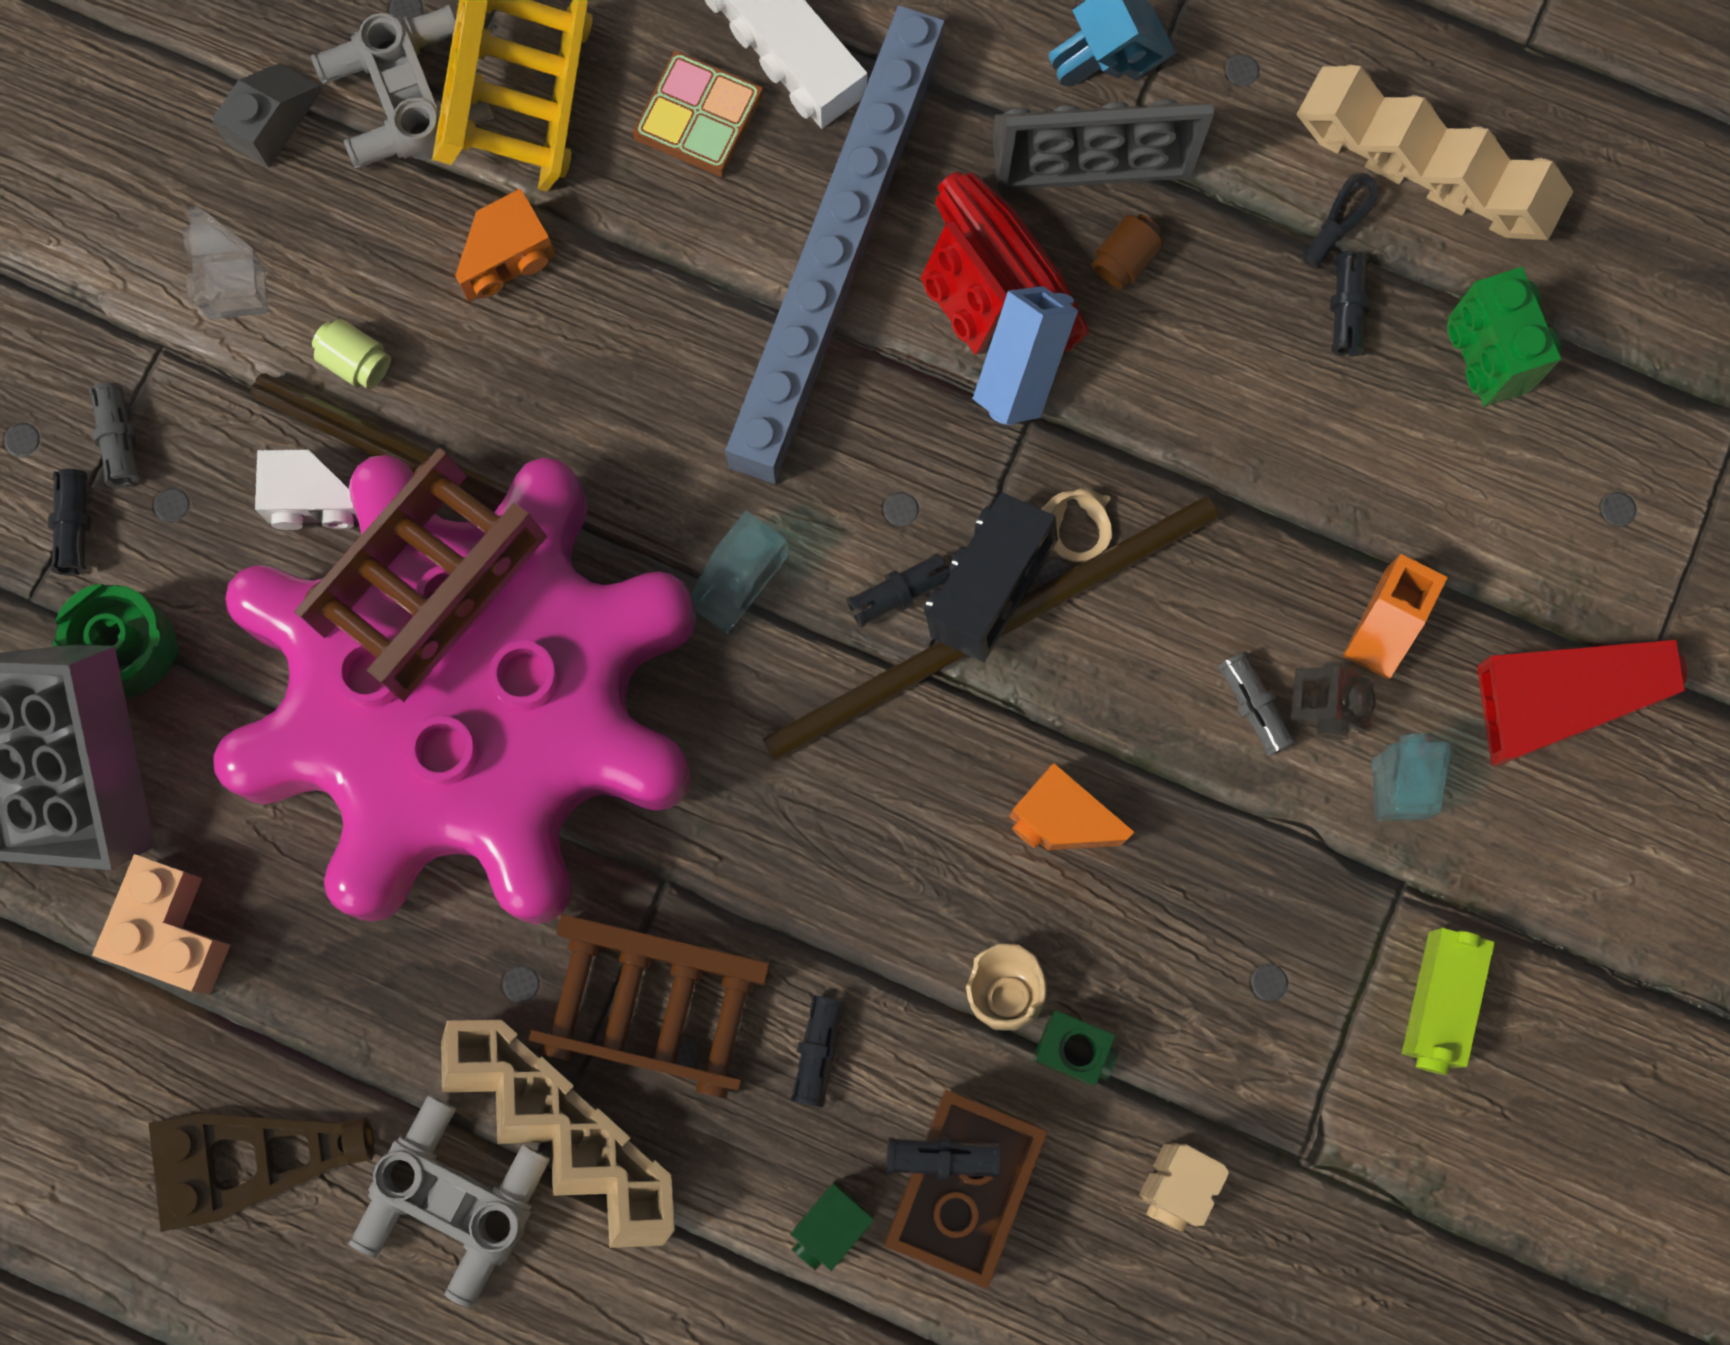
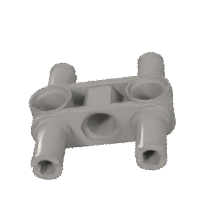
[311,5,494,170]
[348,1095,551,1309]

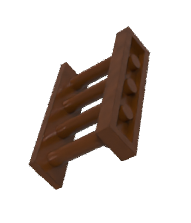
[294,448,548,702]
[529,914,771,1099]

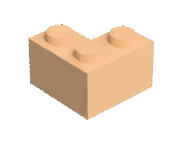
[92,854,230,995]

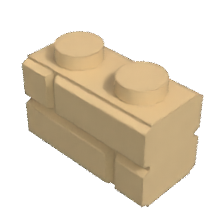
[1139,1143,1229,1233]

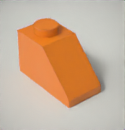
[1009,763,1134,851]

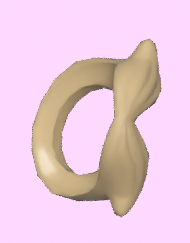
[1041,487,1112,562]

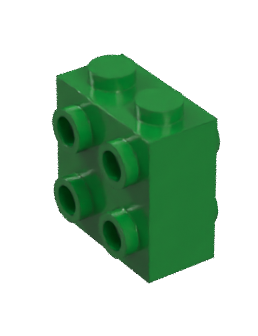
[1447,266,1561,407]

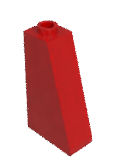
[1477,640,1688,766]

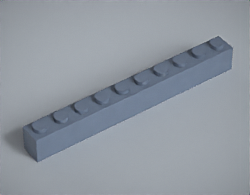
[725,5,945,485]

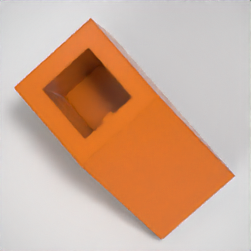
[455,188,555,302]
[1342,554,1448,680]

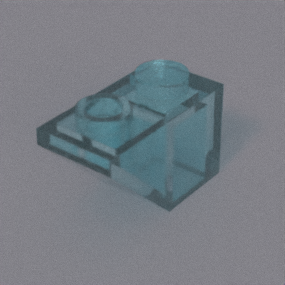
[1372,734,1451,821]

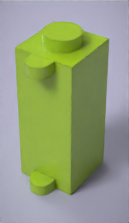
[1401,928,1495,1075]

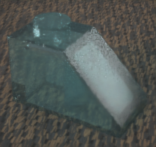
[691,510,789,634]

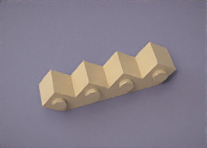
[1296,65,1573,240]
[441,1020,674,1248]

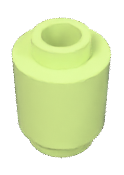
[312,319,391,389]

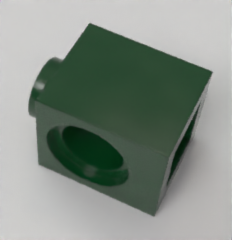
[1031,1010,1119,1086]
[790,1182,874,1271]

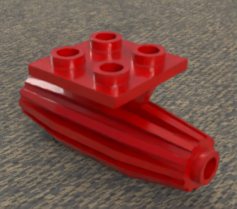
[920,171,1089,355]

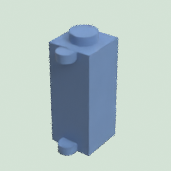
[972,286,1078,425]

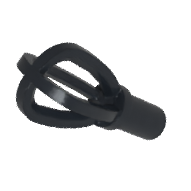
[1302,172,1381,268]

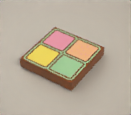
[633,50,763,177]

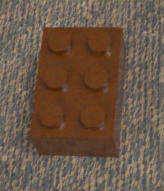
[884,1090,1048,1290]

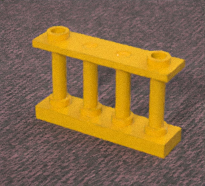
[432,0,593,192]

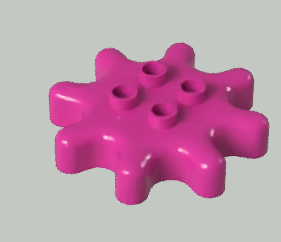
[213,455,696,924]

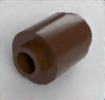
[1091,214,1164,290]

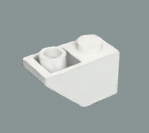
[255,450,359,530]

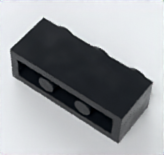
[924,492,1058,663]

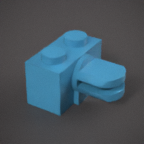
[1048,0,1176,86]

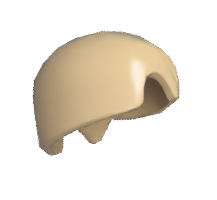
[966,943,1047,1031]

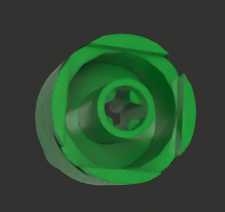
[53,584,179,698]

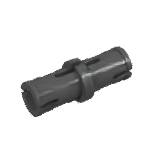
[89,382,140,488]
[1218,651,1297,757]

